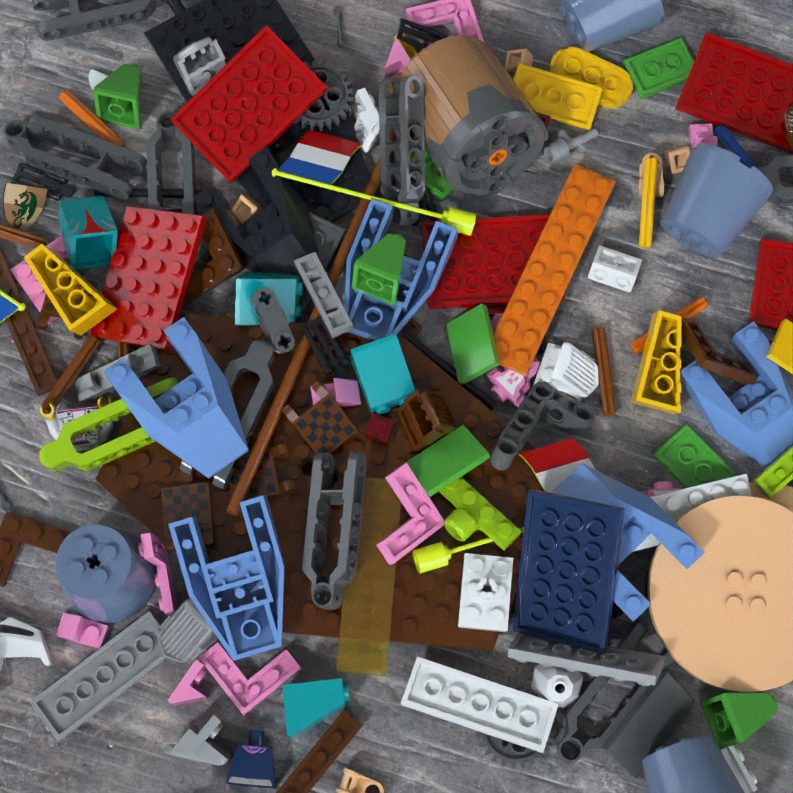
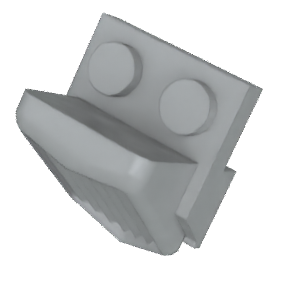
[173,37,226,96]
[157,598,219,665]
[164,711,230,766]

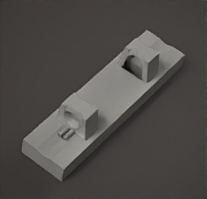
[294,252,353,338]
[74,344,161,403]

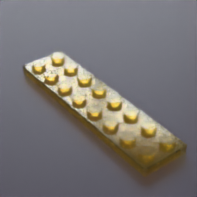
[337,477,401,676]

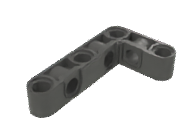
[490,382,594,470]

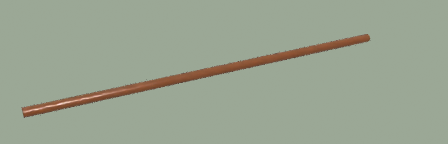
[226,129,394,516]

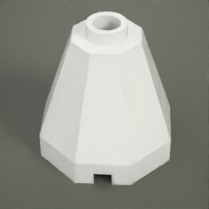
[531,664,583,709]

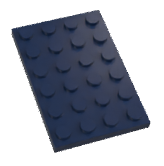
[512,489,625,654]

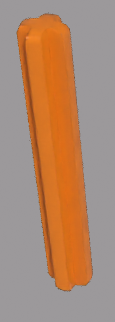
[59,90,126,147]
[630,297,708,354]

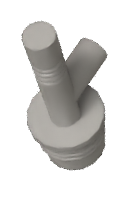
[544,128,598,163]

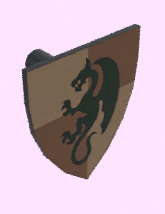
[3,182,47,231]

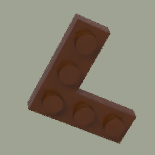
[185,208,245,303]
[681,317,758,385]
[0,511,71,587]

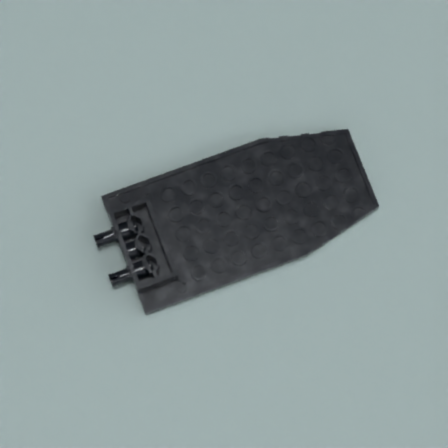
[144,0,376,223]

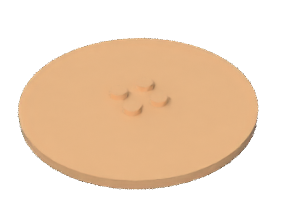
[647,496,793,692]

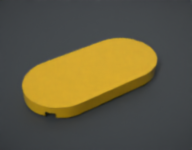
[550,47,633,108]

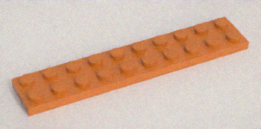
[494,164,616,377]

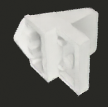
[351,88,380,153]
[534,342,599,402]

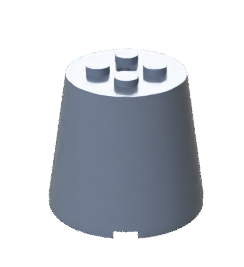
[557,0,665,52]
[660,144,774,258]
[56,524,157,624]
[642,736,744,793]

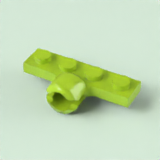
[753,445,793,499]
[439,477,522,551]

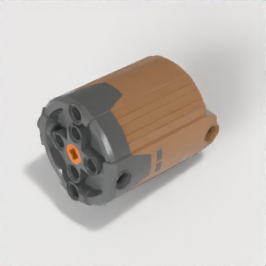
[388,36,548,196]

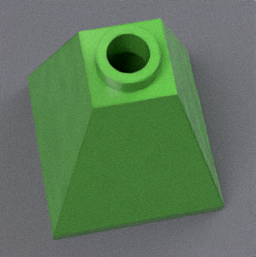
[93,64,142,129]
[352,234,406,306]
[700,693,778,749]

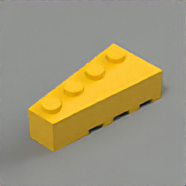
[24,244,117,336]
[630,310,682,415]

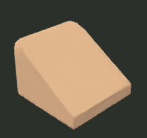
[504,48,533,73]
[664,146,690,174]
[232,194,263,223]

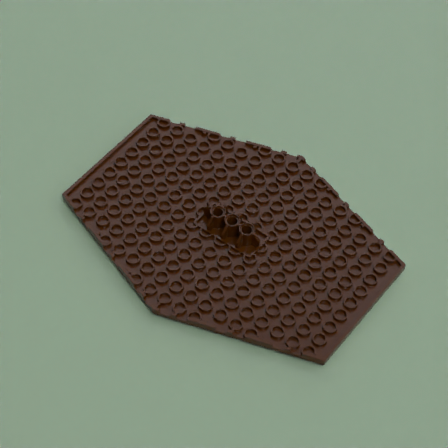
[96,313,545,651]

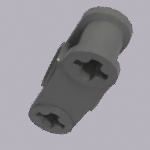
[251,287,295,354]

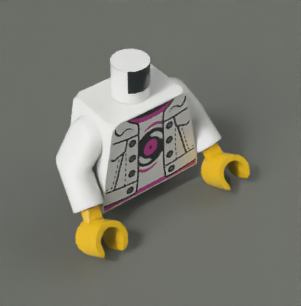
[40,396,114,454]

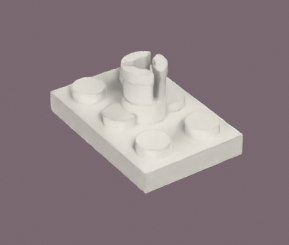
[458,553,513,632]

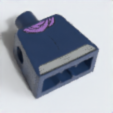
[226,730,276,789]

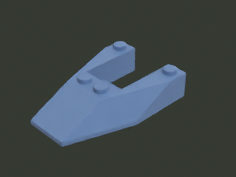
[344,198,458,341]
[103,317,249,478]
[680,321,793,469]
[552,463,705,621]
[168,495,285,661]

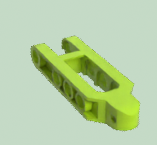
[39,378,178,472]

